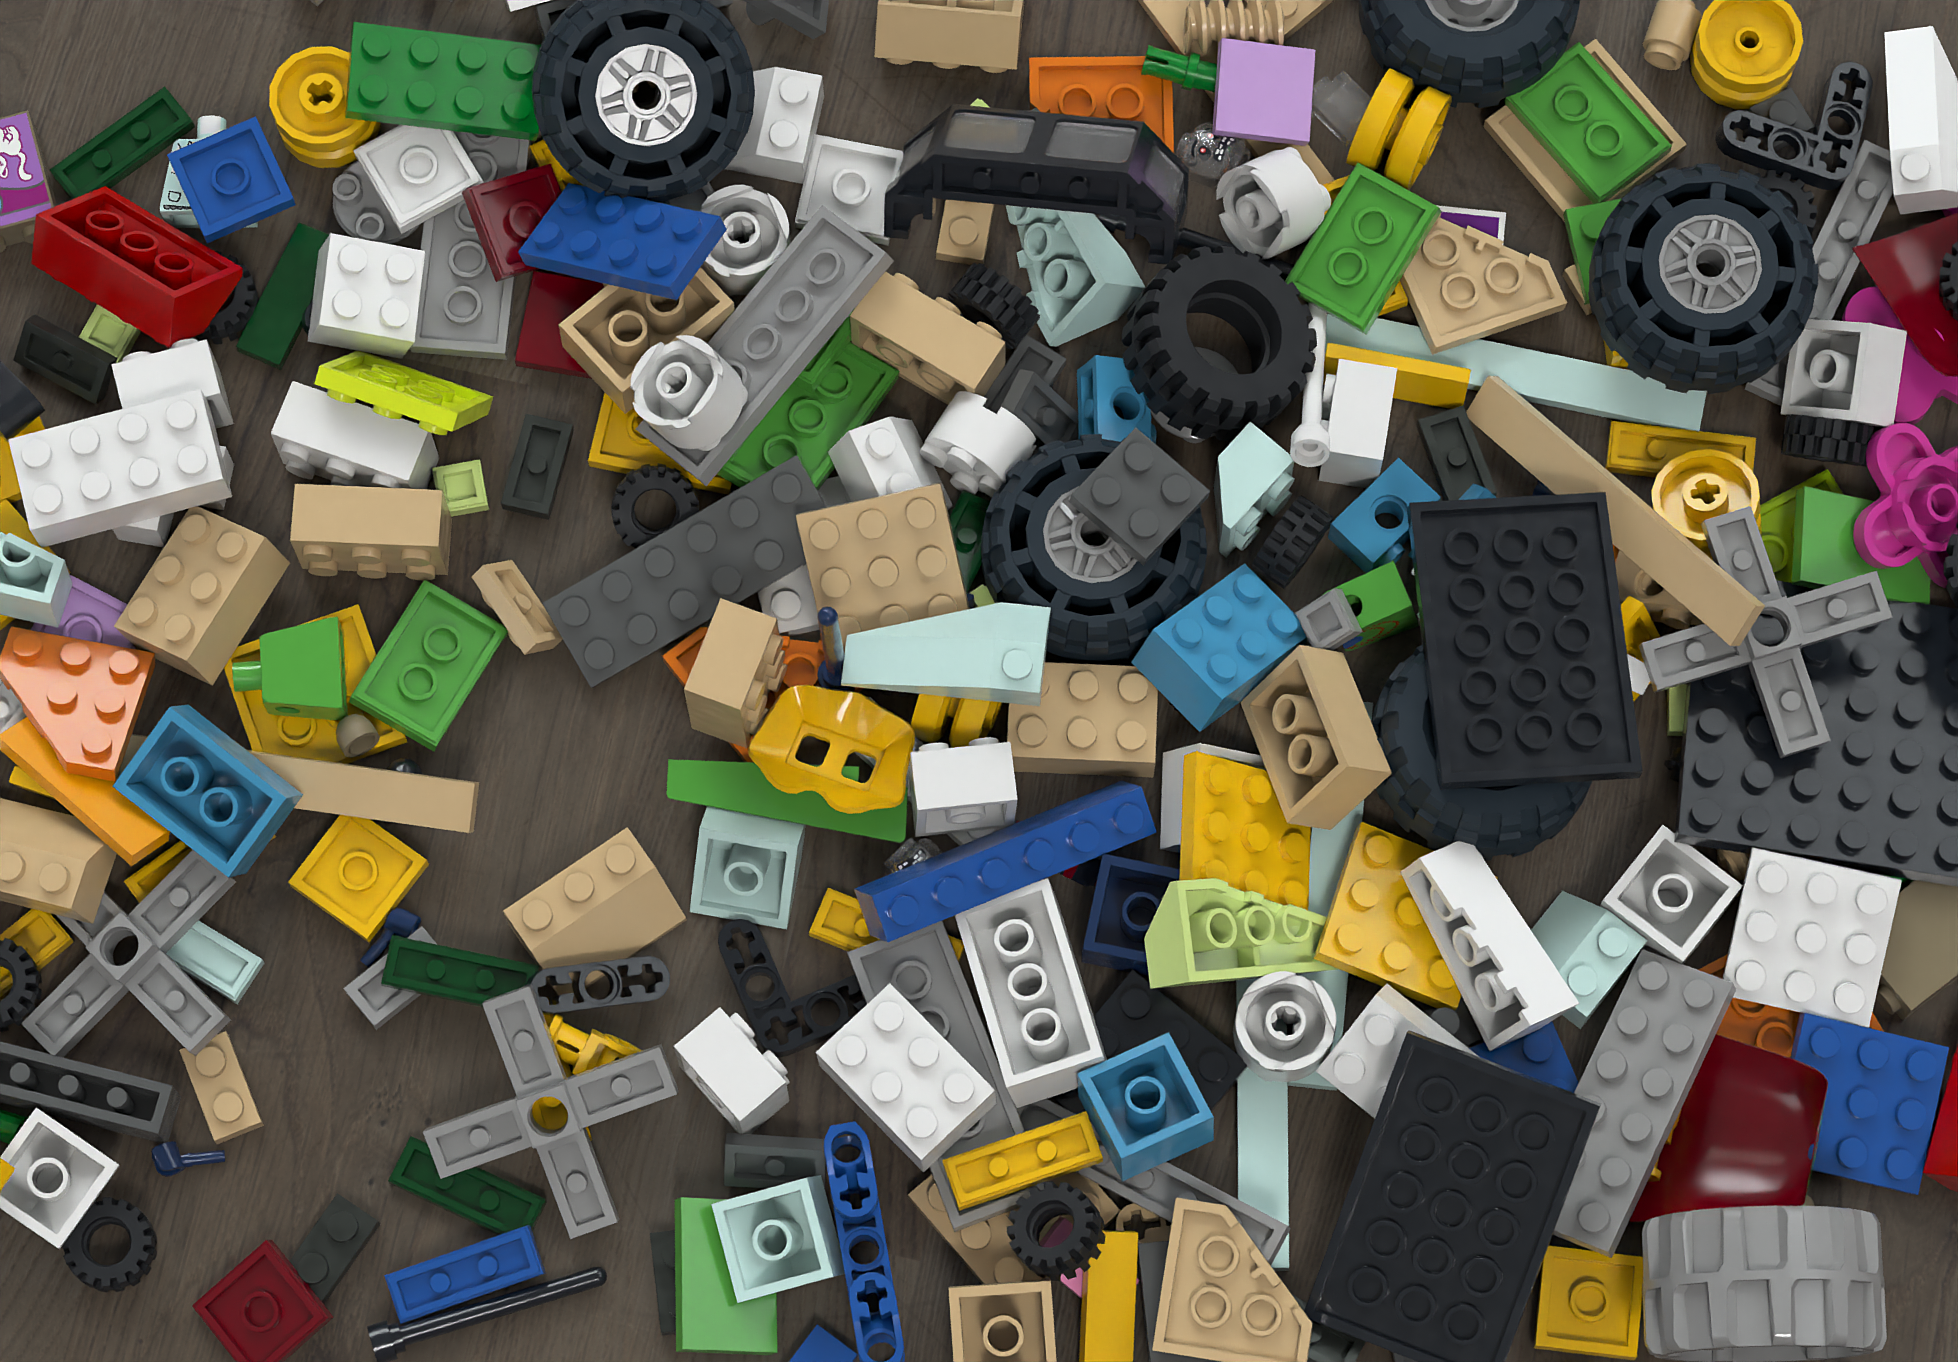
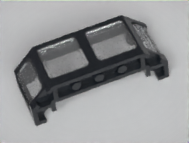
[884,104,1189,265]

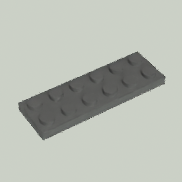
[542,455,827,688]

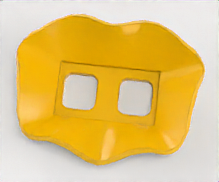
[748,685,915,814]

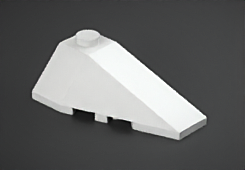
[1884,26,1958,214]

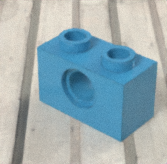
[1077,355,1156,444]
[1328,458,1441,573]

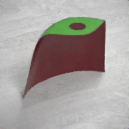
[1852,213,1958,377]
[1629,1034,1828,1222]

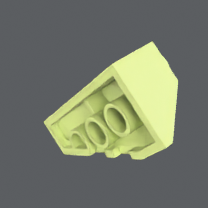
[1144,878,1338,989]

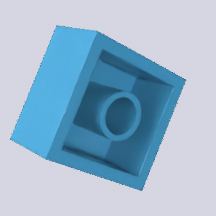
[1077,1032,1214,1182]

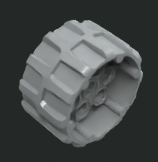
[1642,1206,1887,1362]

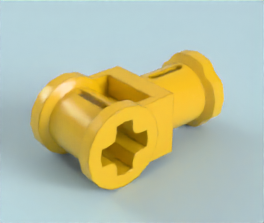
[548,1013,642,1075]

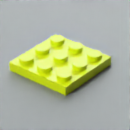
[314,351,493,435]

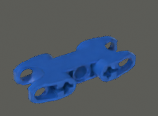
[824,1121,905,1362]

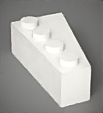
[1400,841,1579,1051]

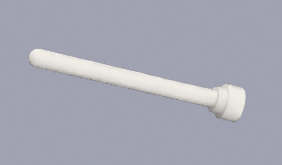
[1290,302,1330,467]

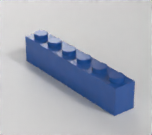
[854,781,1157,942]

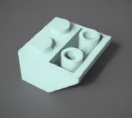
[1214,422,1295,558]

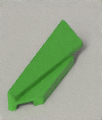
[667,759,908,843]

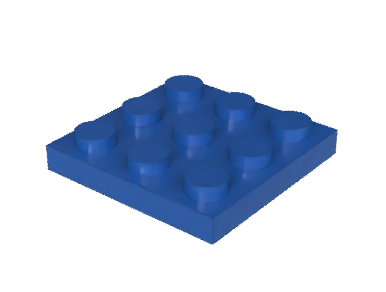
[1790,1013,1949,1195]

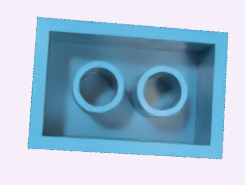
[1131,563,1308,732]
[112,705,303,878]

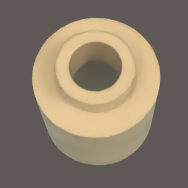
[1643,0,1702,70]

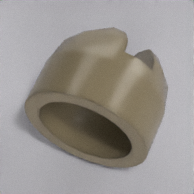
[336,714,380,758]

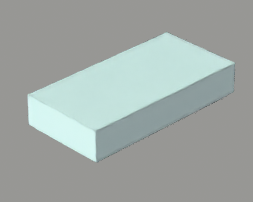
[166,920,264,1004]

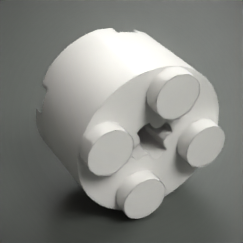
[1216,147,1331,259]
[699,185,791,296]
[630,335,748,451]
[919,391,1036,497]
[1233,971,1337,1082]

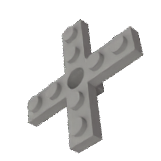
[1639,506,1893,758]
[21,850,236,1057]
[423,984,679,1239]

